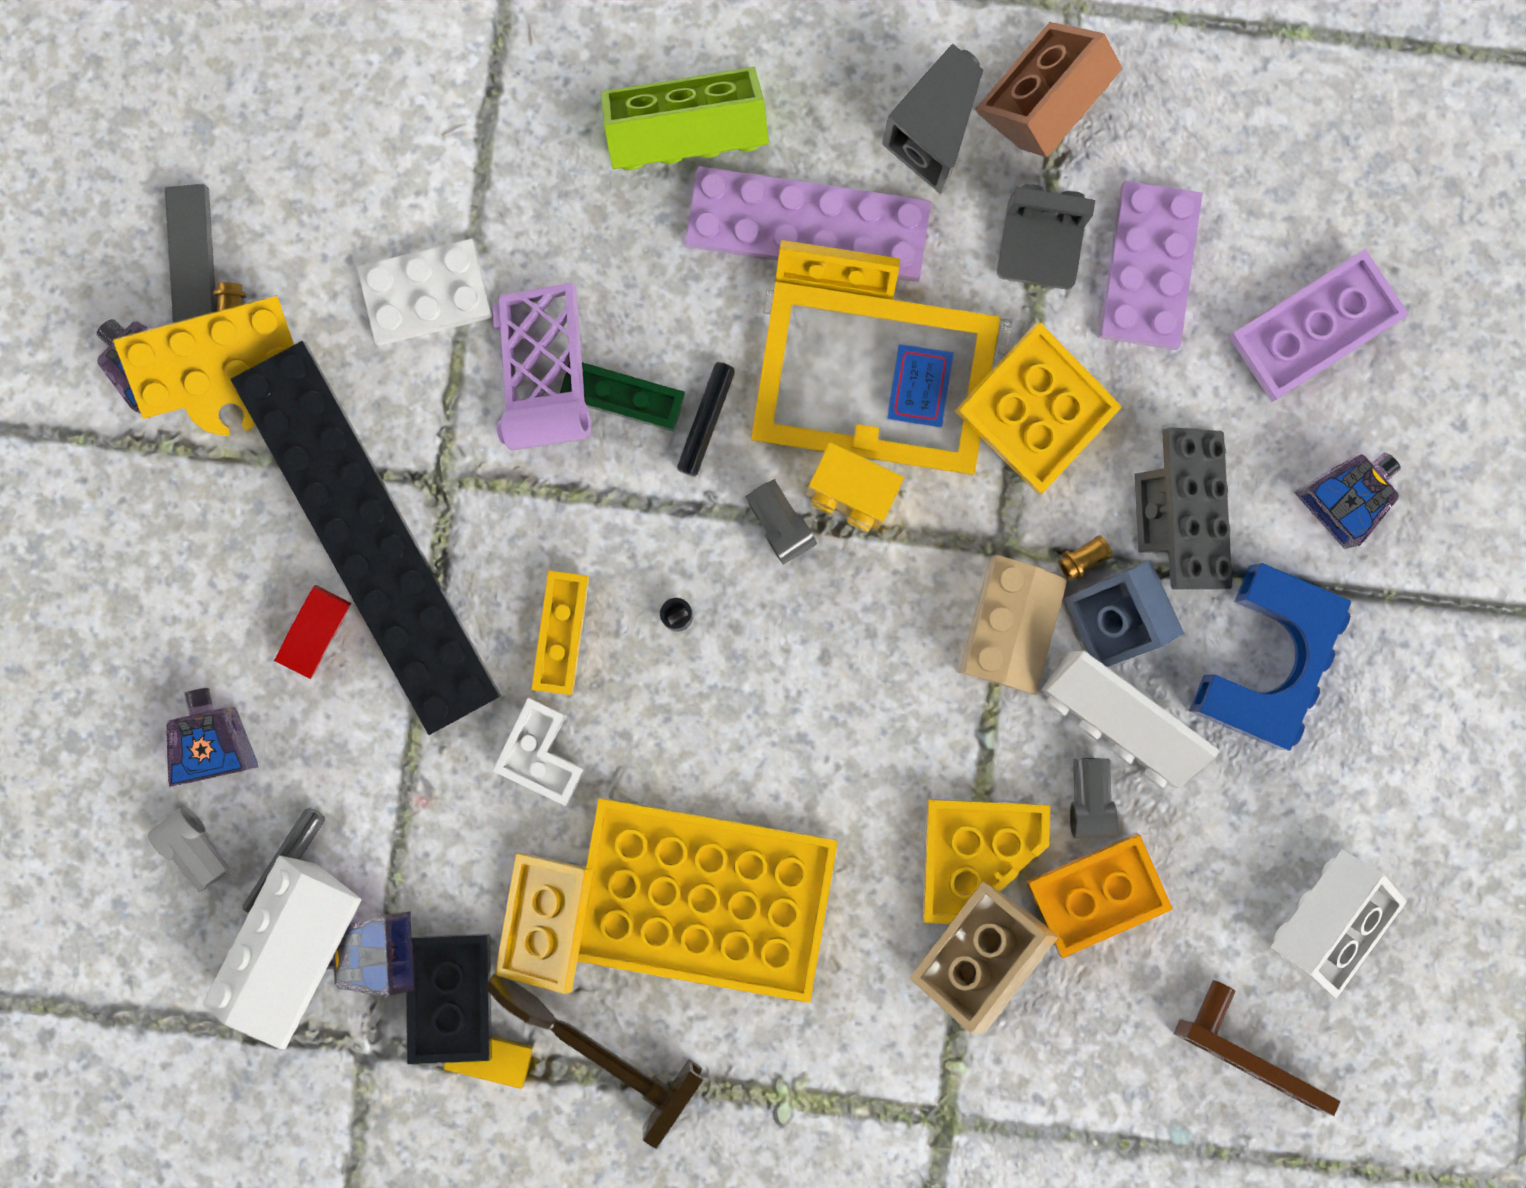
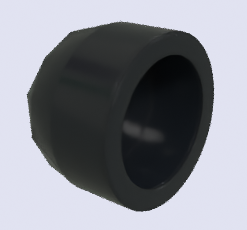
[660,598,693,632]

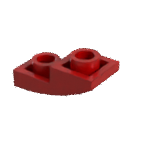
[274,584,352,680]

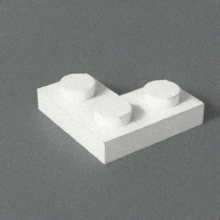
[493,698,585,806]

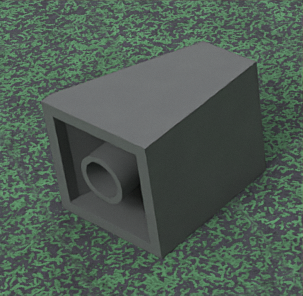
[882,43,983,195]

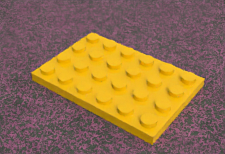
[577,797,838,1003]

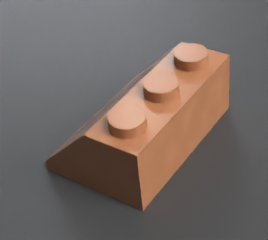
[975,22,1123,158]

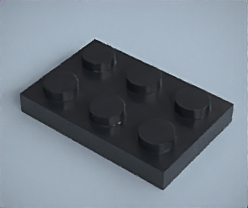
[406,934,492,1064]

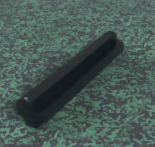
[677,362,735,477]

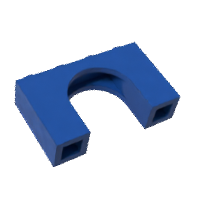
[1189,563,1352,751]

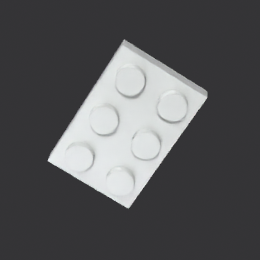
[357,239,493,346]

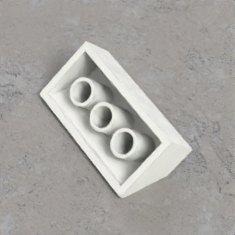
[1040,651,1220,789]
[203,855,362,1049]

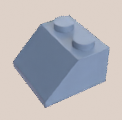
[1064,560,1184,667]

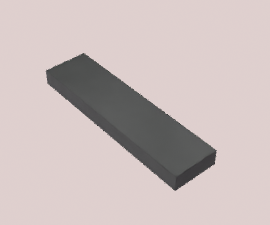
[165,184,217,323]

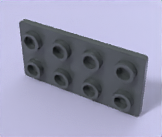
[1134,427,1233,590]

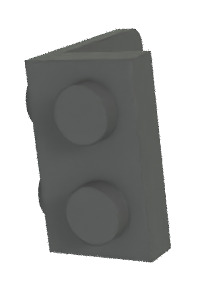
[997,184,1096,290]

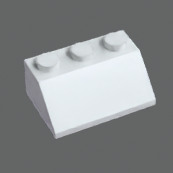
[1270,849,1407,999]

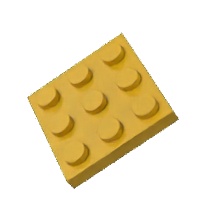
[955,322,1122,494]

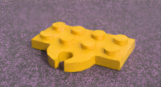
[113,295,294,436]

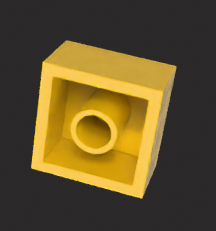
[806,442,905,532]

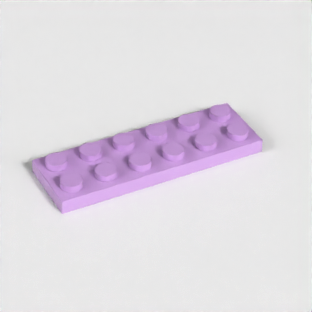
[685,166,931,282]

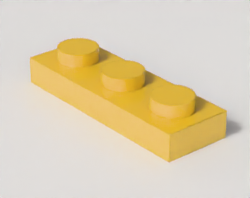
[775,240,900,300]
[531,570,590,695]

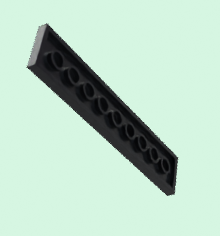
[230,341,502,735]

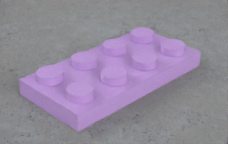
[1099,181,1203,350]
[1228,249,1409,402]

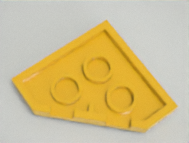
[923,799,1050,924]

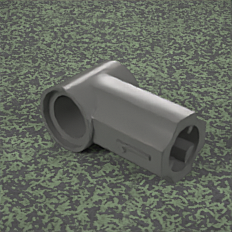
[745,479,817,565]
[1070,758,1118,838]

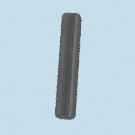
[243,808,325,913]

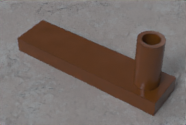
[1173,980,1341,1116]

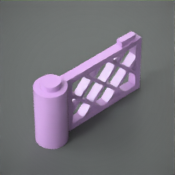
[492,282,591,451]

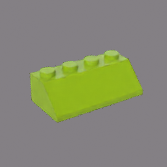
[601,67,769,171]

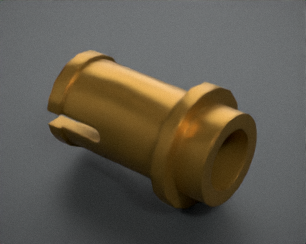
[213,282,246,311]
[1058,535,1112,581]

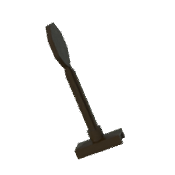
[485,975,703,1149]

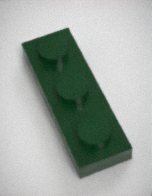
[559,361,685,432]

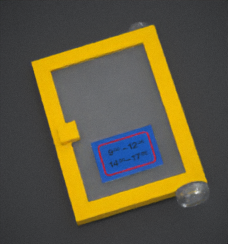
[751,281,1012,475]

